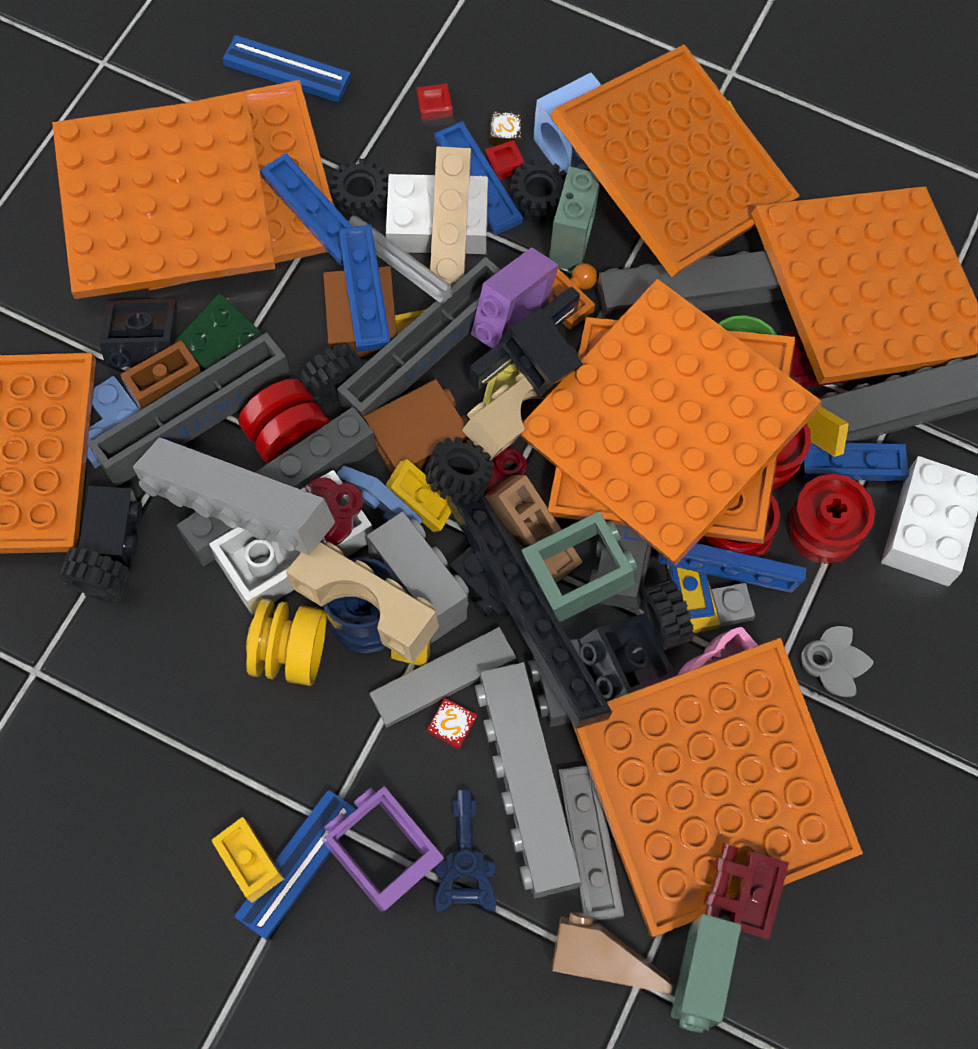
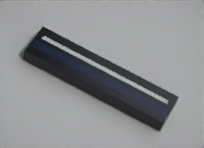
[470,287,580,390]

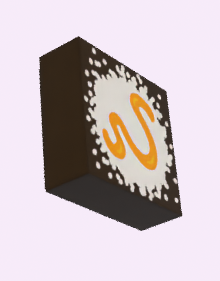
[489,111,522,146]

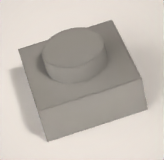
[711,583,755,627]

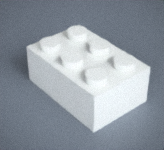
[386,174,488,254]
[881,456,978,586]

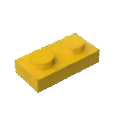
[385,459,452,532]
[211,817,284,903]

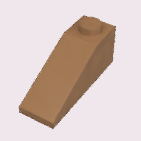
[485,475,583,583]
[552,912,672,994]

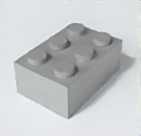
[367,512,469,643]

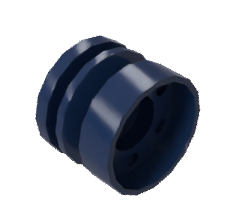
[323,557,398,653]

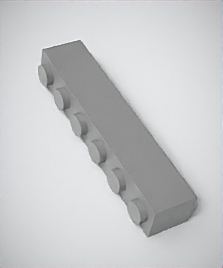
[133,437,335,555]
[475,662,581,899]

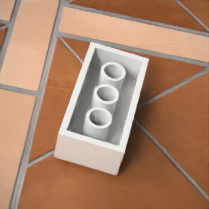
[209,470,373,615]

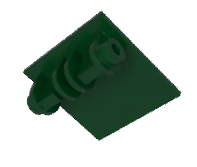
[174,294,263,370]

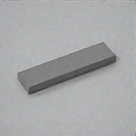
[369,627,517,728]
[558,766,624,922]

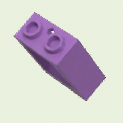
[471,247,559,348]
[322,786,444,912]

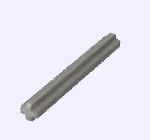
[347,216,453,303]

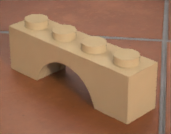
[430,146,472,286]
[462,372,556,462]
[286,542,439,662]

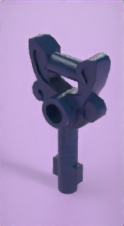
[435,790,496,913]

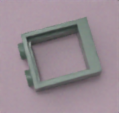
[549,166,600,271]
[521,511,638,622]
[670,914,741,1033]

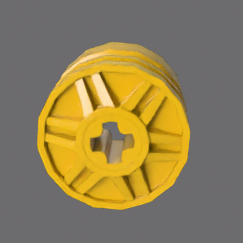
[246,599,327,686]

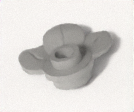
[801,626,874,697]

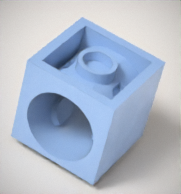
[533,73,601,176]

